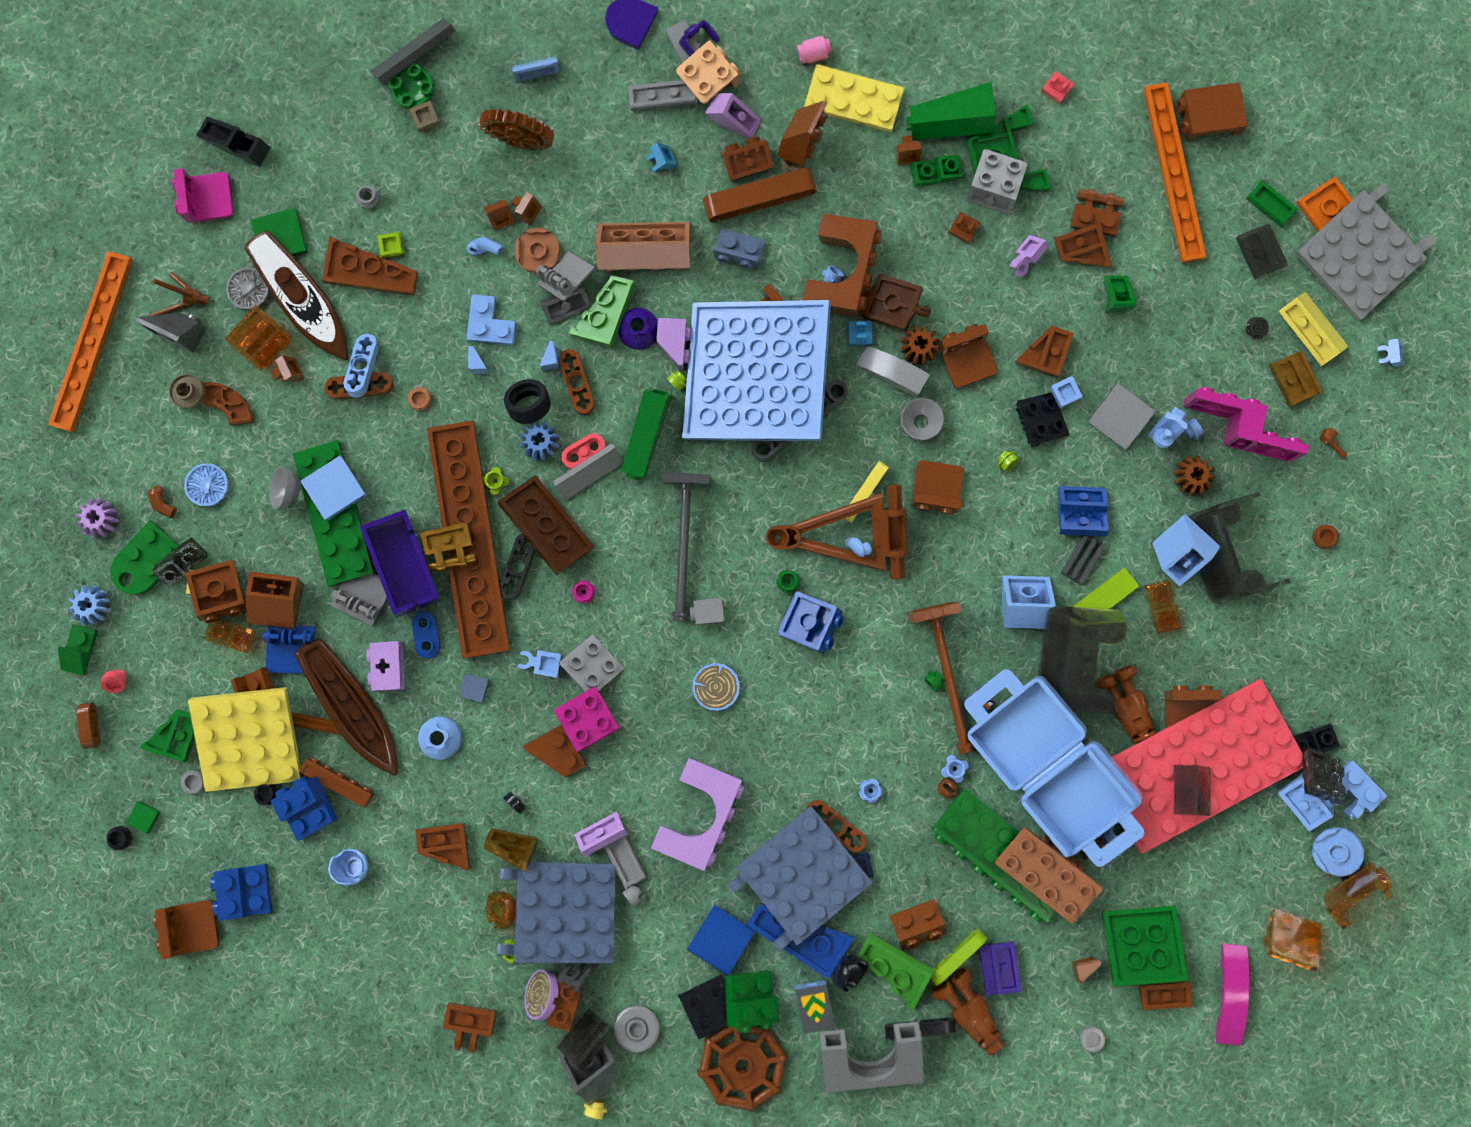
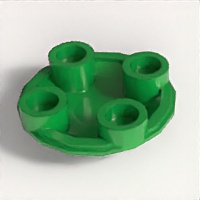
[389,64,434,109]

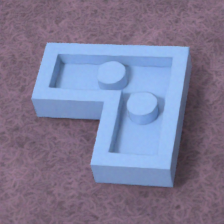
[467,294,516,346]

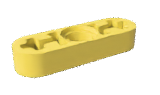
[845,461,889,523]

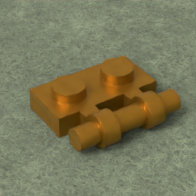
[421,522,477,572]

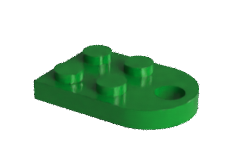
[110,520,186,595]

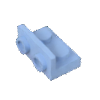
[1278,771,1335,832]

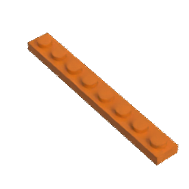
[1143,82,1206,264]
[48,251,133,433]

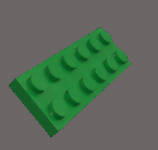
[293,440,375,587]

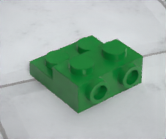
[725,970,779,1032]

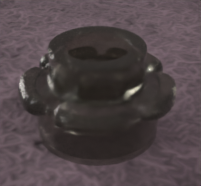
[1245,317,1269,340]

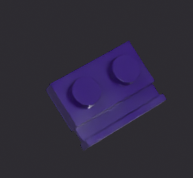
[979,941,1022,996]

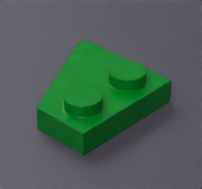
[140,709,195,762]

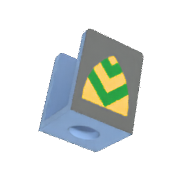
[794,980,835,1034]

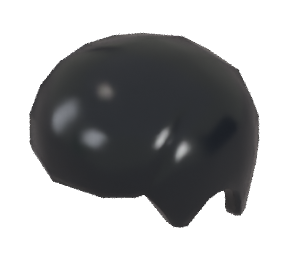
[834,955,869,992]

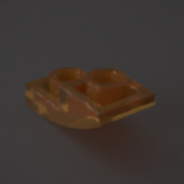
[1144,580,1181,633]
[203,619,256,654]

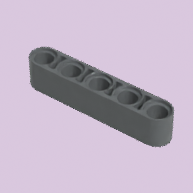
[753,380,848,462]

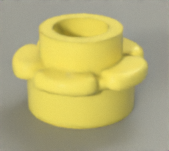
[584,1100,607,1120]

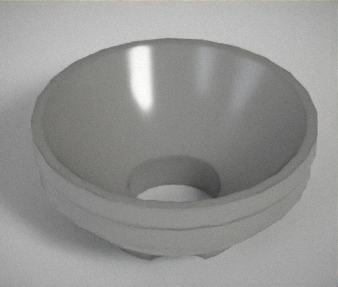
[901,398,944,441]
[269,466,301,510]

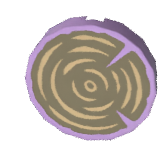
[524,970,559,1020]

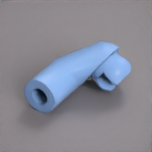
[467,237,503,256]
[845,537,872,557]

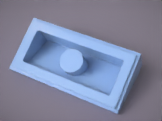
[512,57,560,82]

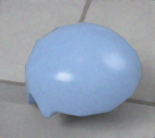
[328,849,369,886]

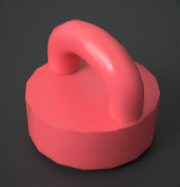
[101,670,127,693]

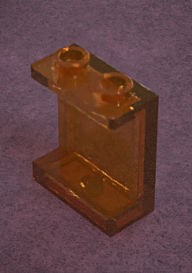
[1324,862,1394,930]

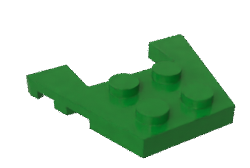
[966,104,1051,192]

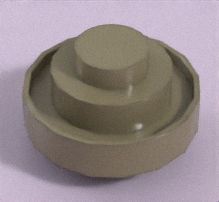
[169,374,205,409]

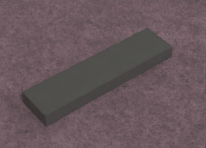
[371,18,455,84]

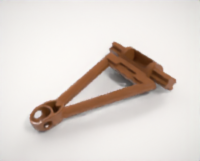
[766,484,908,580]

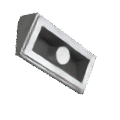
[539,283,591,325]

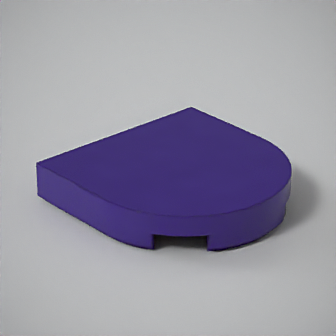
[605,0,658,50]

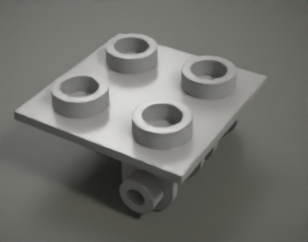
[536,251,595,302]
[330,574,387,626]
[559,634,624,692]

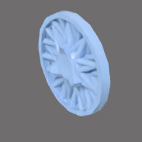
[184,463,229,507]

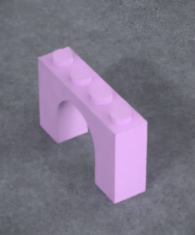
[651,758,744,871]

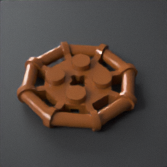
[697,1026,788,1112]

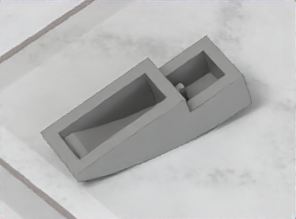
[855,345,930,398]

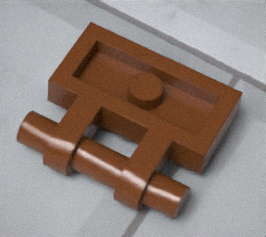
[1070,189,1124,237]

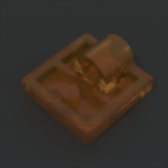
[1263,908,1322,972]

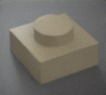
[409,101,440,133]

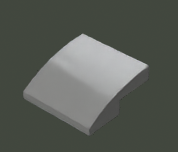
[1088,383,1156,449]

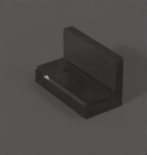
[1174,765,1211,816]

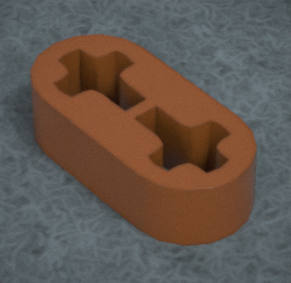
[77,702,100,749]

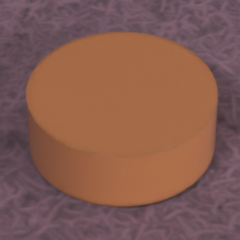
[407,387,432,411]

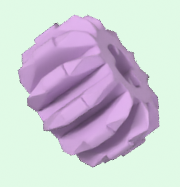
[75,498,120,539]

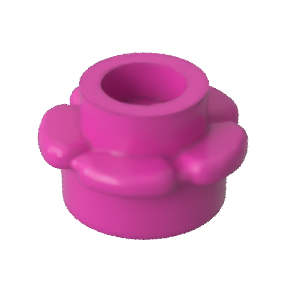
[572,580,596,603]

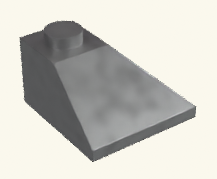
[136,313,206,353]
[559,1027,617,1105]

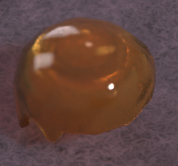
[486,891,516,929]

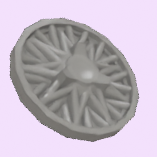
[226,267,269,310]
[614,1005,660,1052]

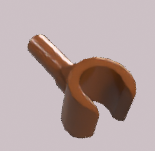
[1320,428,1347,459]

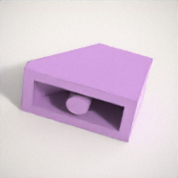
[705,93,761,138]

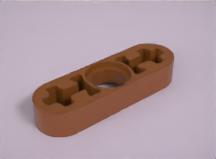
[559,349,595,415]
[324,372,394,400]
[806,800,866,852]

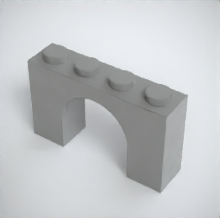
[820,1022,924,1093]

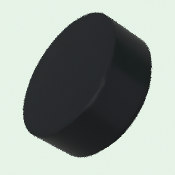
[503,792,526,814]

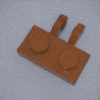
[443,1002,497,1053]

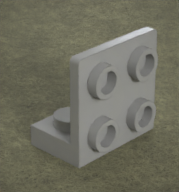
[966,149,1027,215]

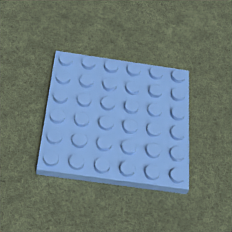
[682,300,831,441]

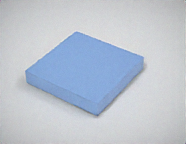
[301,455,367,521]

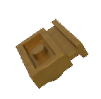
[1269,350,1323,407]

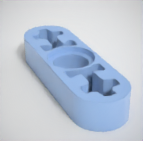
[343,334,379,398]

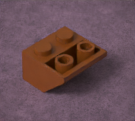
[778,101,828,166]
[245,572,304,629]

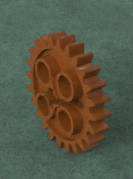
[478,108,555,150]

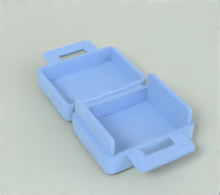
[964,669,1144,867]

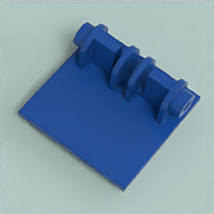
[263,626,316,673]

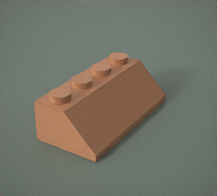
[595,222,690,272]

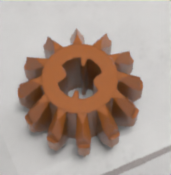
[900,325,940,365]
[1173,456,1216,496]

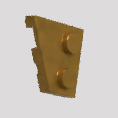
[484,828,538,871]

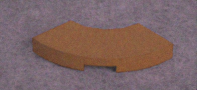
[203,382,255,426]

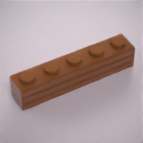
[299,757,374,808]

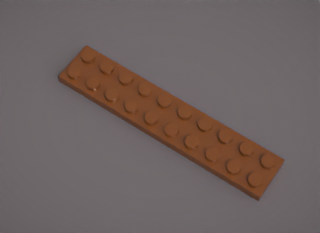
[427,420,511,659]

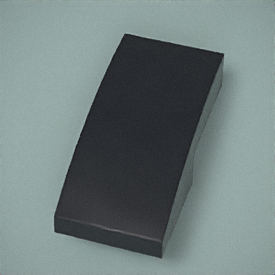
[1293,723,1340,758]

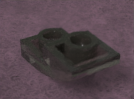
[152,537,208,587]

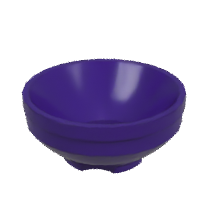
[618,308,658,350]

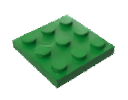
[1102,906,1189,987]

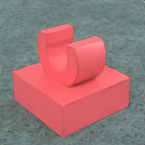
[1041,71,1074,105]

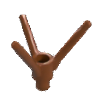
[148,272,209,316]

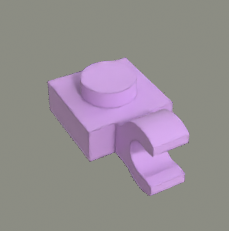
[1010,235,1049,277]

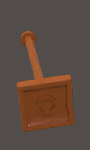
[906,601,974,753]

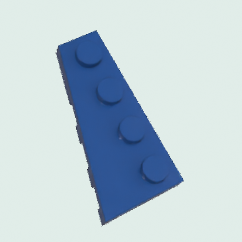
[747,903,855,979]

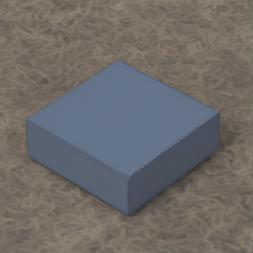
[459,674,489,703]

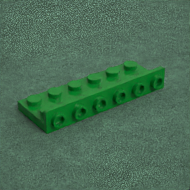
[932,788,1055,924]

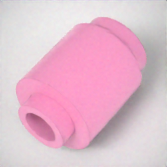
[797,35,832,64]

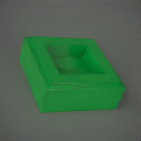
[126,801,161,834]

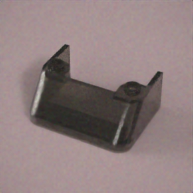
[1188,492,1291,604]

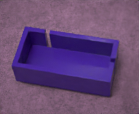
[360,510,441,618]

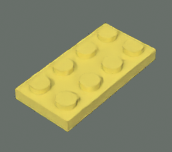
[804,64,904,133]

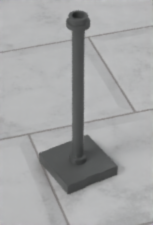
[662,472,711,621]

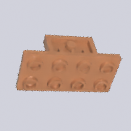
[995,827,1102,923]

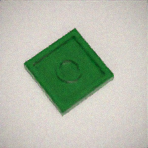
[250,208,308,257]

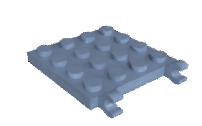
[727,806,872,951]
[497,862,615,964]

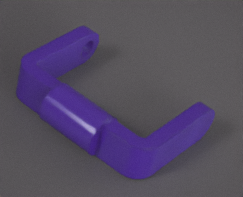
[679,20,720,57]

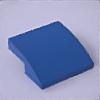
[1058,486,1109,536]
[686,905,755,975]

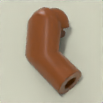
[148,486,177,518]

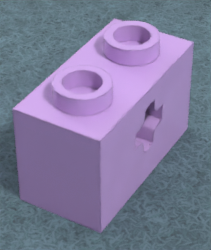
[366,641,405,691]

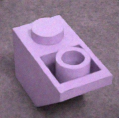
[657,318,691,370]

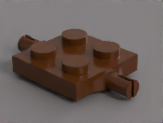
[862,274,931,332]

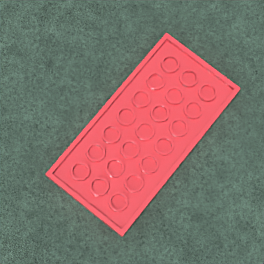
[1111,679,1309,854]

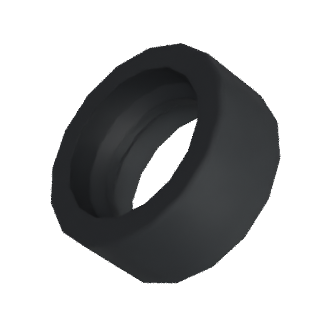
[503,379,551,424]

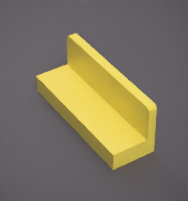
[1279,292,1348,366]

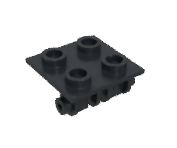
[1015,392,1070,447]
[678,974,727,1040]

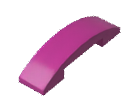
[1215,943,1249,1045]

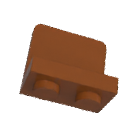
[938,324,998,388]
[911,460,964,515]
[1164,685,1221,727]
[153,900,219,960]

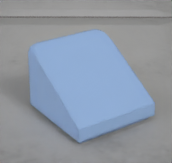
[540,341,560,371]
[468,346,490,374]

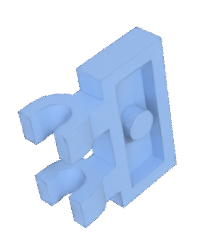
[1326,760,1387,819]

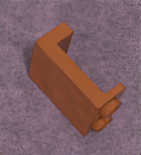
[1177,82,1248,142]

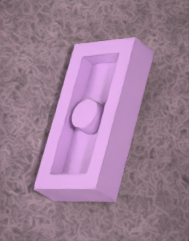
[574,812,627,857]

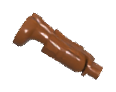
[1094,664,1156,743]
[931,967,1005,1056]

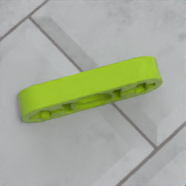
[930,928,987,986]

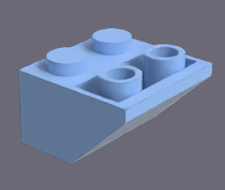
[1153,514,1220,586]

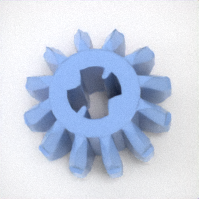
[67,585,112,625]

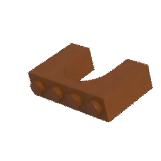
[802,213,882,318]

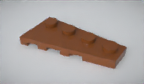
[322,236,418,296]

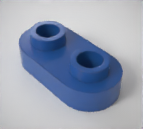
[412,611,441,659]

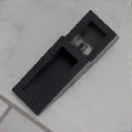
[196,116,271,167]

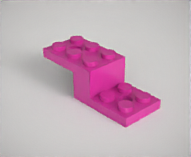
[1183,387,1309,462]

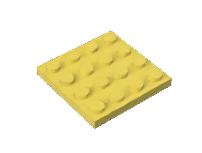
[188,687,302,792]

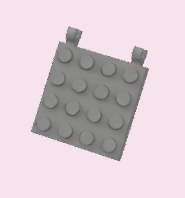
[1294,183,1436,321]

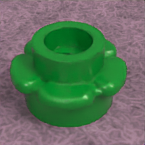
[776,570,800,593]
[924,670,945,692]

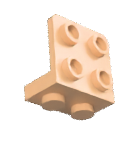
[676,40,741,104]

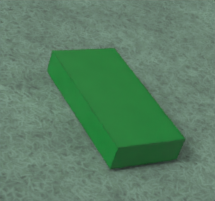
[1246,180,1298,228]

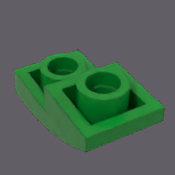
[910,155,963,187]

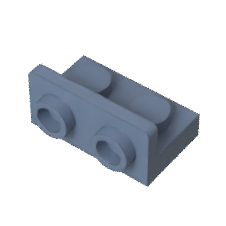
[714,229,765,269]

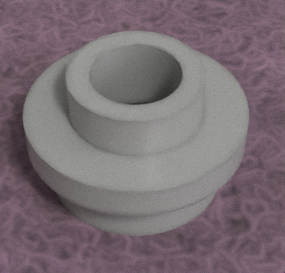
[356,185,380,208]

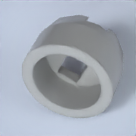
[622,886,643,908]

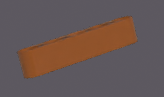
[703,168,817,223]

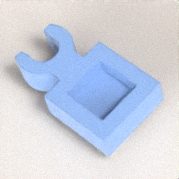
[518,650,562,678]

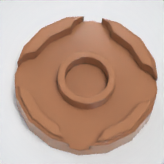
[514,228,561,274]

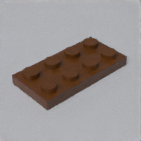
[498,475,594,576]

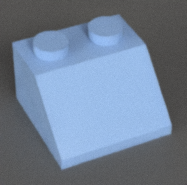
[1002,575,1056,629]

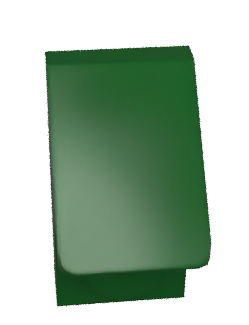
[1103,275,1137,313]
[58,624,98,676]

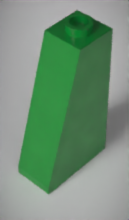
[906,82,996,140]
[621,388,673,480]

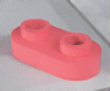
[562,434,606,470]

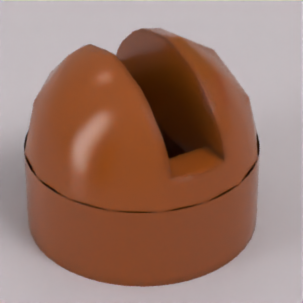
[938,779,958,798]

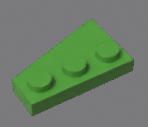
[568,275,635,347]
[858,933,935,1011]

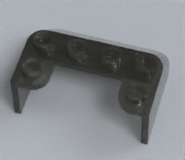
[1038,606,1127,714]

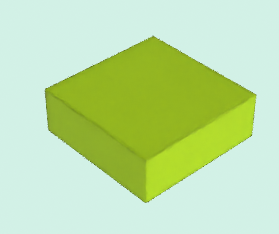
[377,232,404,259]

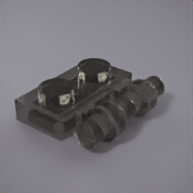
[1302,747,1346,805]

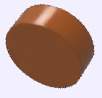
[1312,525,1339,549]

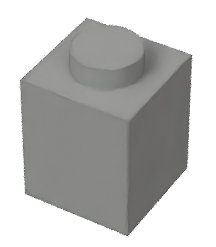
[689,598,725,626]

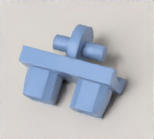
[1148,407,1188,448]

